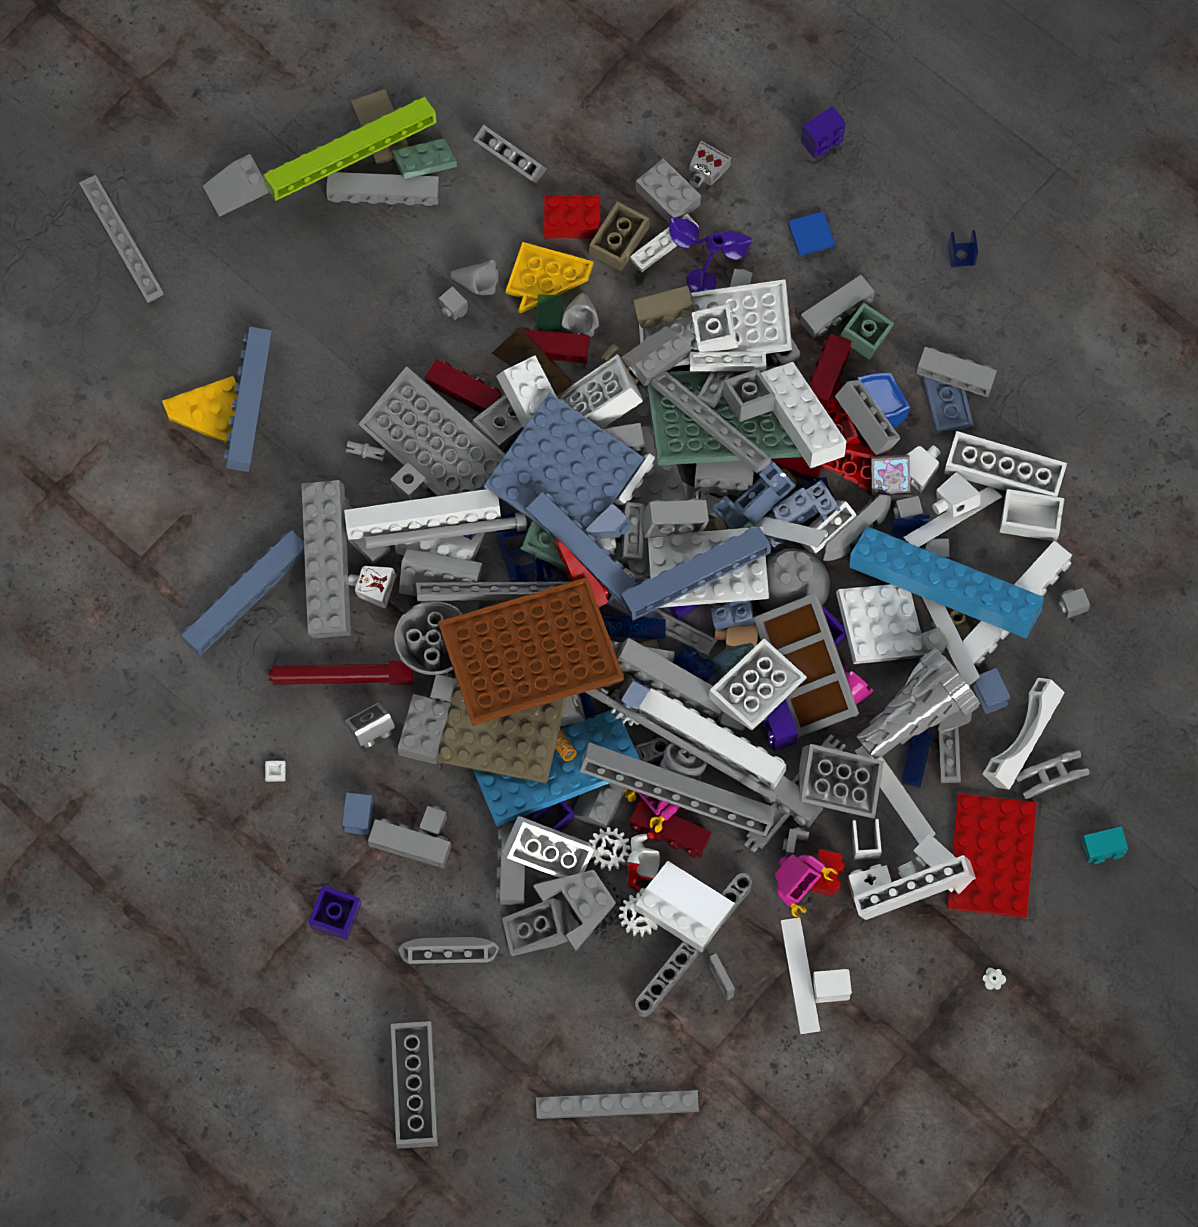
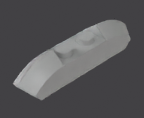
[820,495,892,561]
[397,937,499,964]

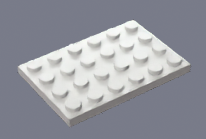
[648,527,769,608]

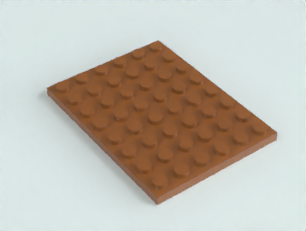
[438,577,624,726]

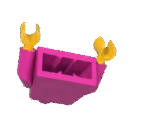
[625,788,680,832]
[775,855,838,917]

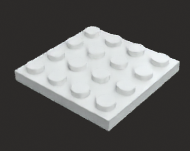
[836,584,926,664]

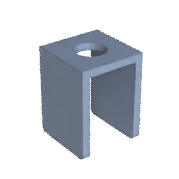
[971,668,1010,714]
[342,793,373,835]

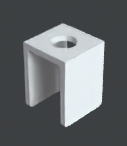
[851,819,882,860]
[813,969,852,1003]

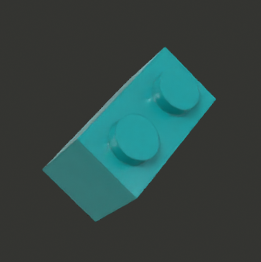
[1081,826,1128,864]

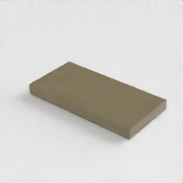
[351,89,409,165]

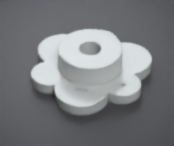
[982,968,1006,990]

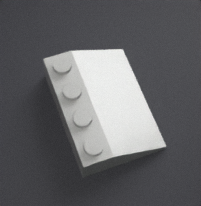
[557,354,643,429]
[395,521,485,561]
[709,639,807,730]
[635,861,735,953]

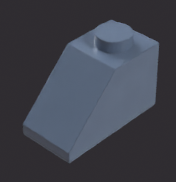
[585,503,632,539]
[619,672,650,710]

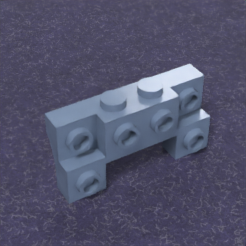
[712,460,796,529]
[766,480,841,552]
[711,600,755,630]

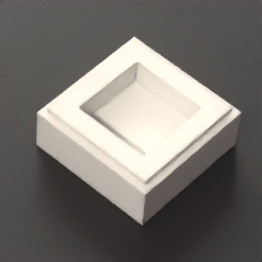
[265,761,286,782]

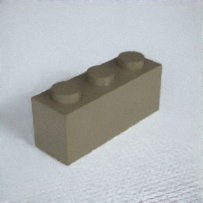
[633,286,695,328]

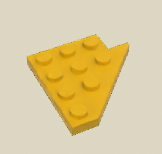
[506,242,594,313]
[162,376,238,445]

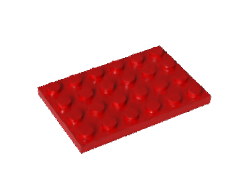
[947,793,1037,918]

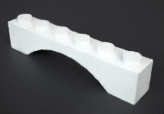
[982,678,1065,789]

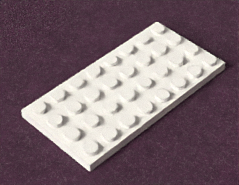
[639,279,792,367]

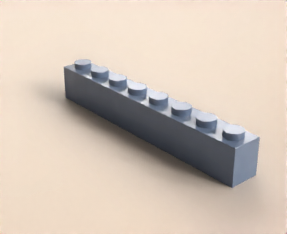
[223,327,272,472]
[524,492,638,610]
[621,526,771,620]
[181,530,305,656]

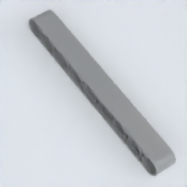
[635,873,752,1017]

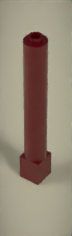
[269,661,413,685]

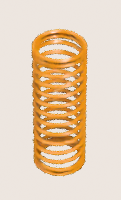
[555,728,577,761]

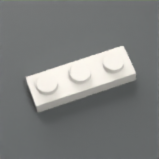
[614,453,655,505]

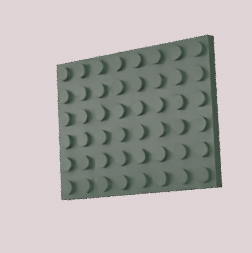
[646,366,803,465]

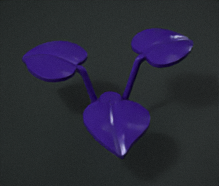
[669,217,752,293]

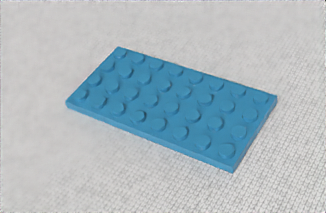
[473,709,640,827]

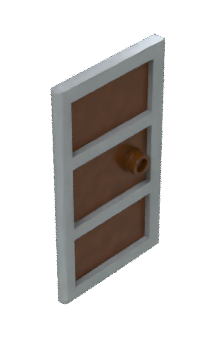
[754,593,859,738]

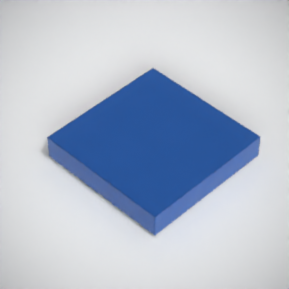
[788,211,835,256]

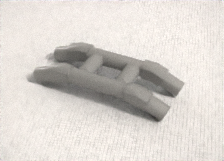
[1016,750,1089,799]

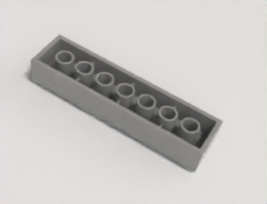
[302,480,351,639]

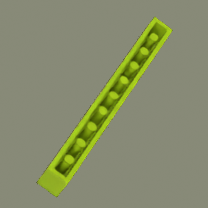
[263,97,436,201]

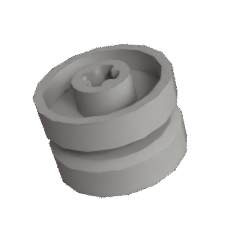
[659,742,707,781]

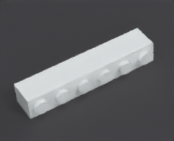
[853,855,976,920]

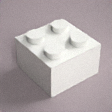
[692,304,738,352]

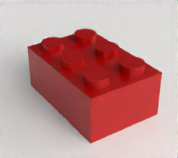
[544,195,600,239]

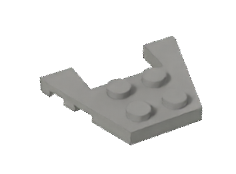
[533,870,616,952]

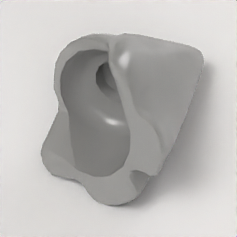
[451,260,498,295]
[562,293,599,337]

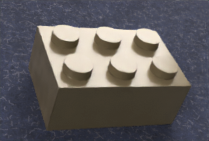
[589,202,649,272]

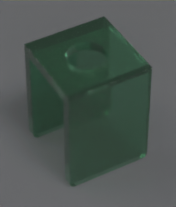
[536,295,562,332]

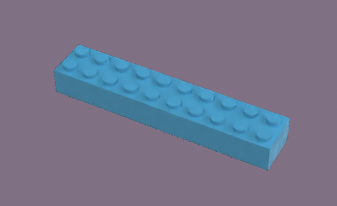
[849,526,1044,639]

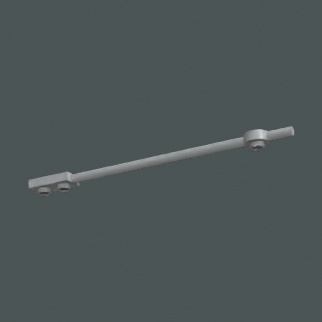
[586,687,778,802]

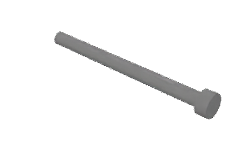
[365,512,527,549]

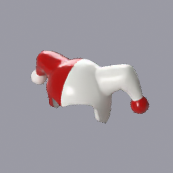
[627,831,660,895]

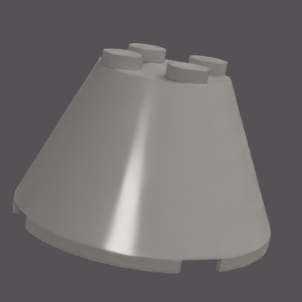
[757,548,830,612]
[394,601,462,675]

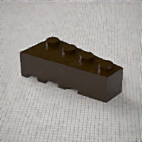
[491,326,572,396]

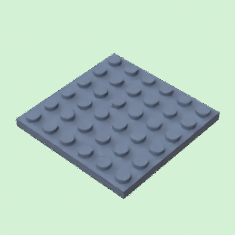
[484,393,644,535]

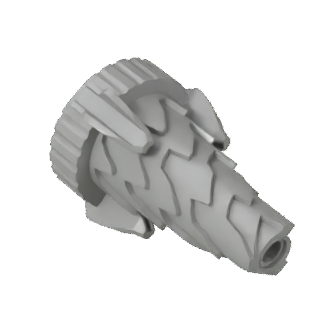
[856,647,980,759]

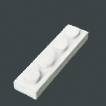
[630,214,699,272]
[689,352,766,371]

